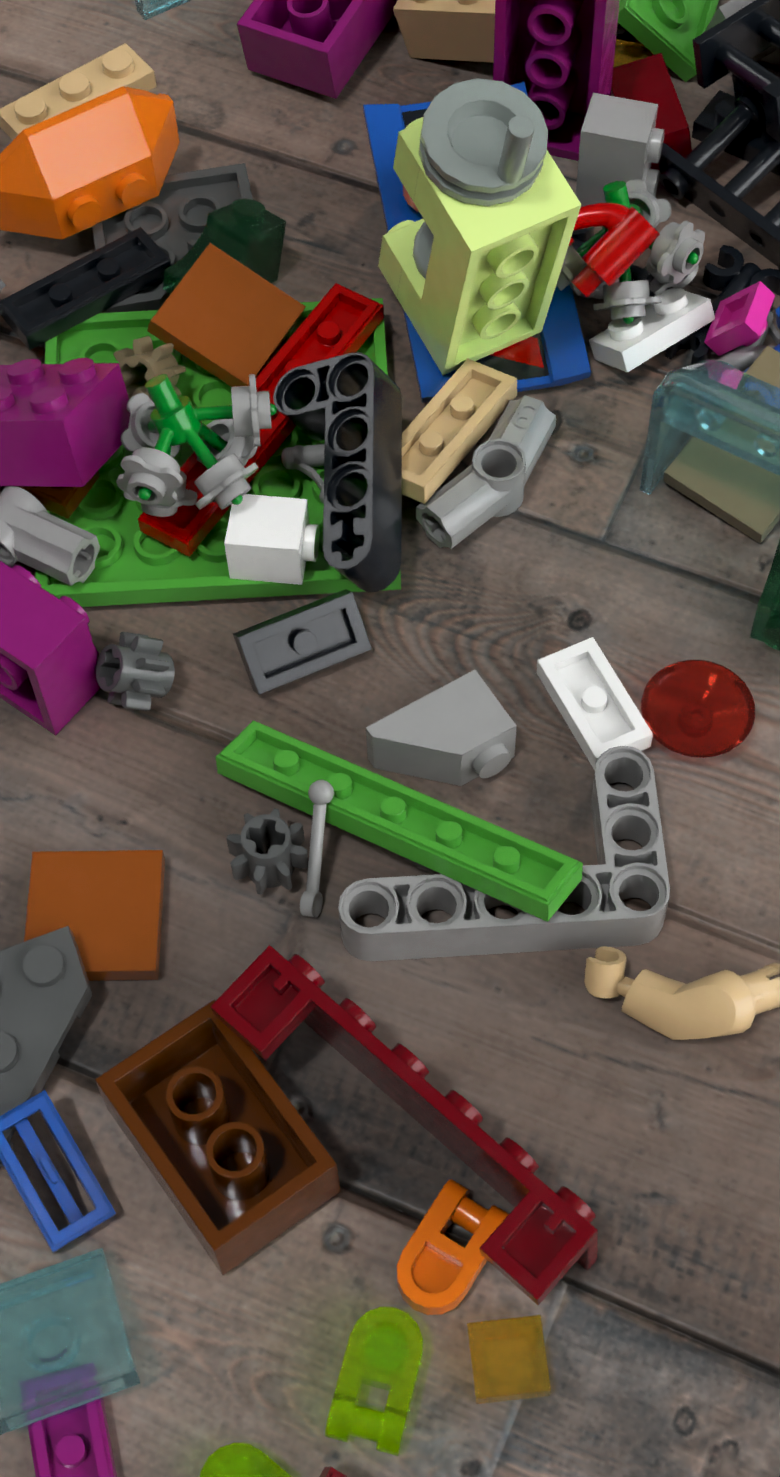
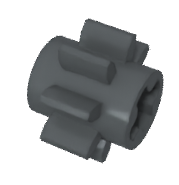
[96,632,175,711]
[227,808,309,895]

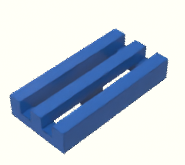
[0,1090,116,1253]

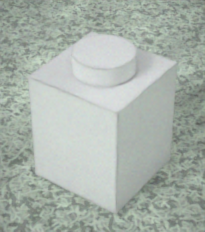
[224,494,320,585]

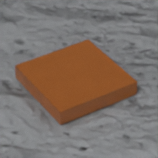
[147,243,306,387]
[24,850,165,981]

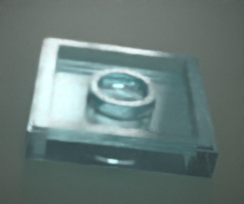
[0,1248,141,1435]

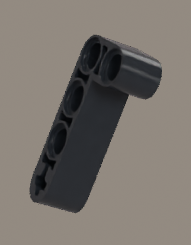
[273,352,402,592]

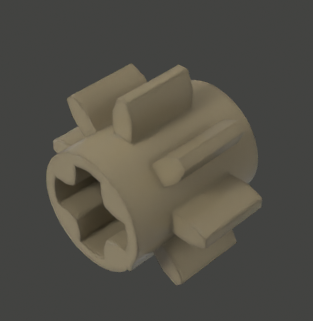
[113,336,186,400]

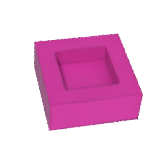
[704,281,775,356]

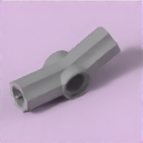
[416,395,556,549]
[0,486,100,586]

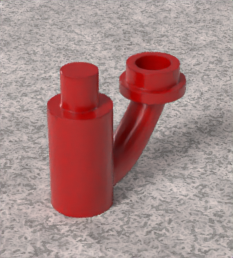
[569,203,660,298]

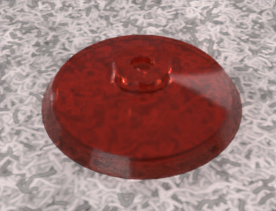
[641,660,755,758]

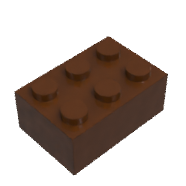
[95,999,341,1275]

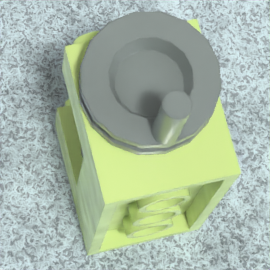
[378,78,581,375]

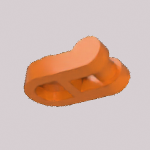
[397,1179,509,1315]

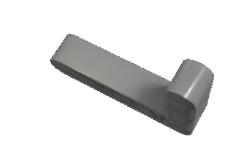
[338,746,670,961]

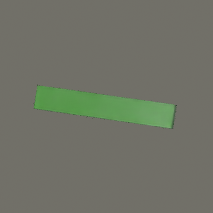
[216,720,583,922]

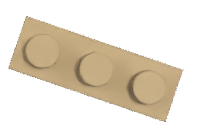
[0,43,157,140]
[402,358,517,504]

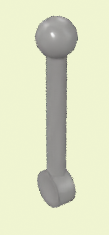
[300,780,334,918]

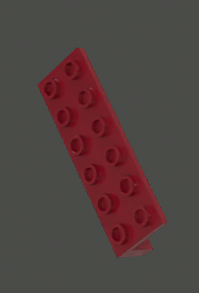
[210,945,598,1305]

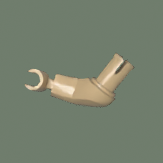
[584,946,780,1040]

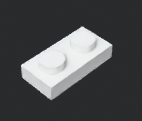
[589,288,715,372]
[536,637,653,771]

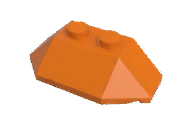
[0,86,180,240]

